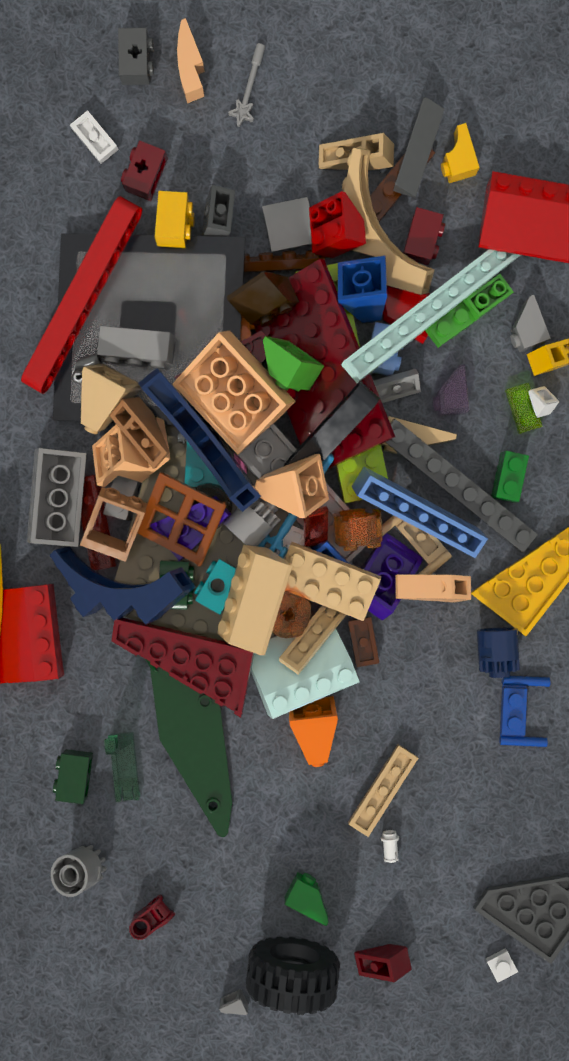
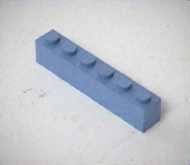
[351,467,488,558]

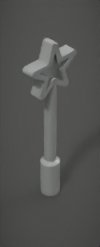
[228,43,265,127]

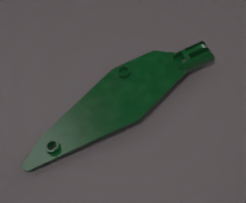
[145,659,232,837]

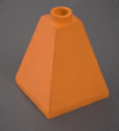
[289,696,338,767]

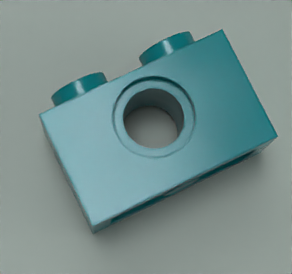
[194,558,236,615]

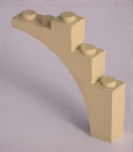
[342,148,435,295]

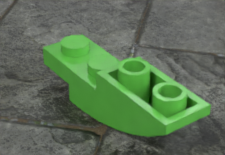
[425,274,514,348]

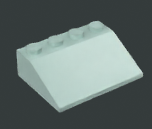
[251,623,359,719]

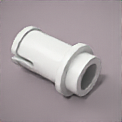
[381,830,399,863]

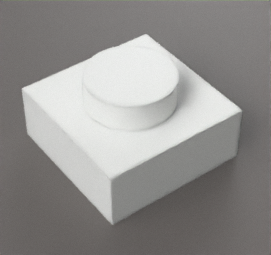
[485,948,518,982]

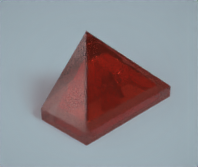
[304,506,328,547]

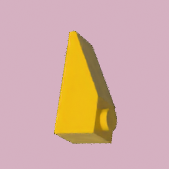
[526,339,569,376]

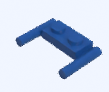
[499,676,550,747]

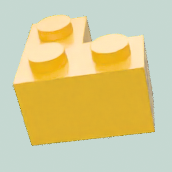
[155,191,195,248]

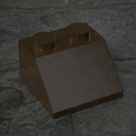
[227,271,299,327]

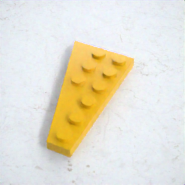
[471,527,569,636]

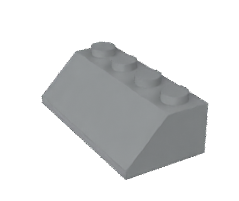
[27,448,86,547]

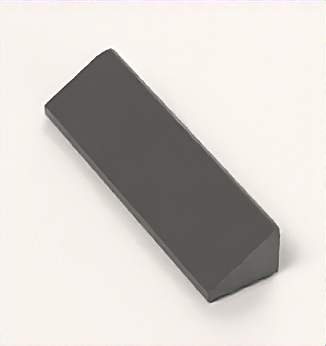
[393,97,444,198]

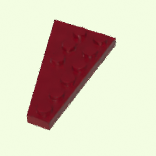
[111,618,254,718]

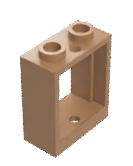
[80,487,147,562]

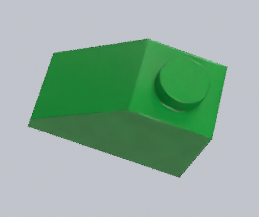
[285,872,329,926]

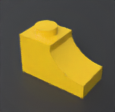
[441,123,480,183]

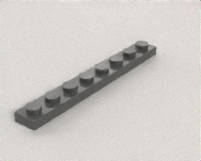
[385,419,538,553]

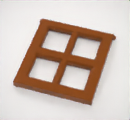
[137,472,227,567]

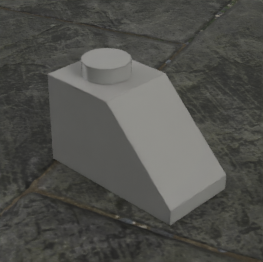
[510,295,551,352]

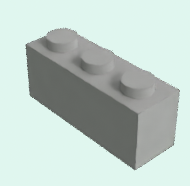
[97,326,175,368]

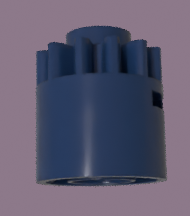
[477,627,520,678]

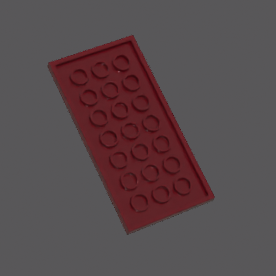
[254,259,396,469]

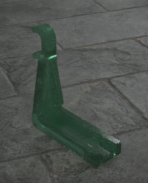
[104,732,140,802]

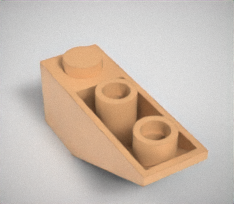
[395,575,471,602]

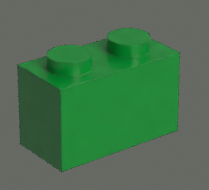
[491,451,529,503]

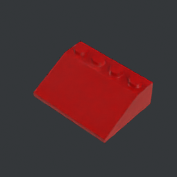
[478,171,569,263]
[0,583,64,683]

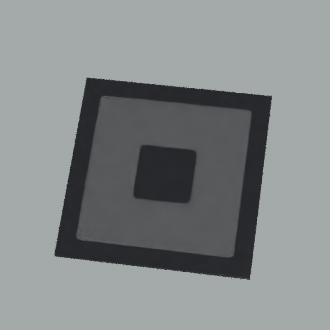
[53,233,246,427]

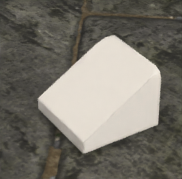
[528,386,559,417]

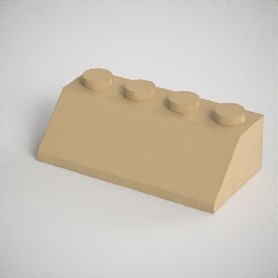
[217,545,293,655]

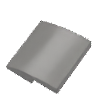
[262,197,312,253]

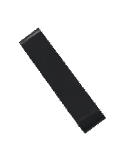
[283,382,380,467]

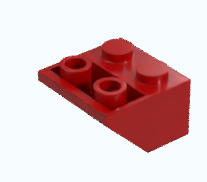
[309,191,366,258]

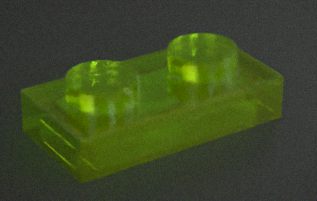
[505,382,543,434]

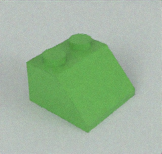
[263,336,324,391]

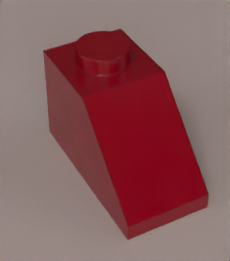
[354,944,412,982]

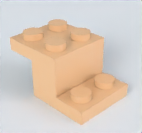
[92,417,170,487]

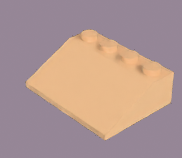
[173,330,295,455]

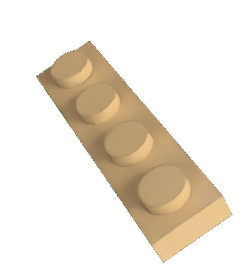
[279,605,346,675]
[348,744,418,837]

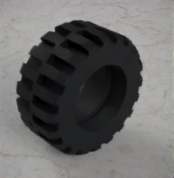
[246,937,340,1015]

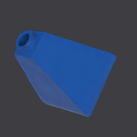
[338,256,387,323]

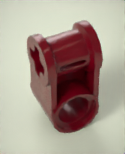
[129,894,175,940]

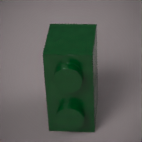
[53,749,93,804]

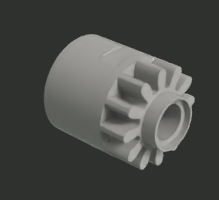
[223,498,281,546]
[51,845,107,897]

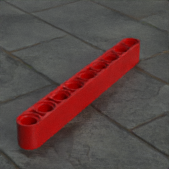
[21,196,142,394]

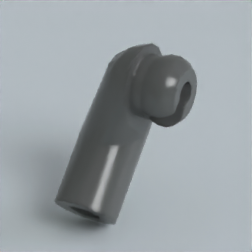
[72,353,102,383]

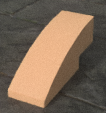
[177,18,205,103]

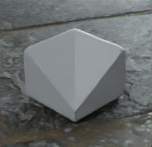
[219,989,249,1015]

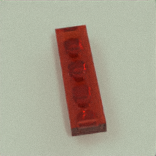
[81,475,116,571]

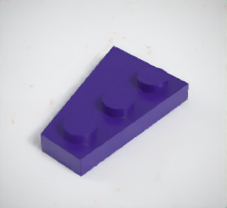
[150,496,231,561]

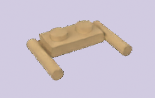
[372,515,453,575]

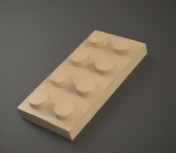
[284,542,381,621]

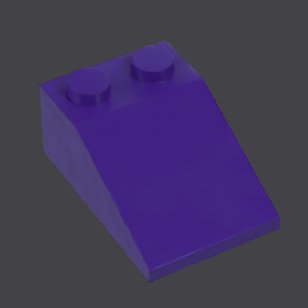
[361,533,423,620]

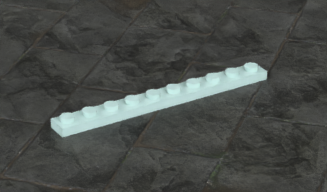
[341,249,521,383]

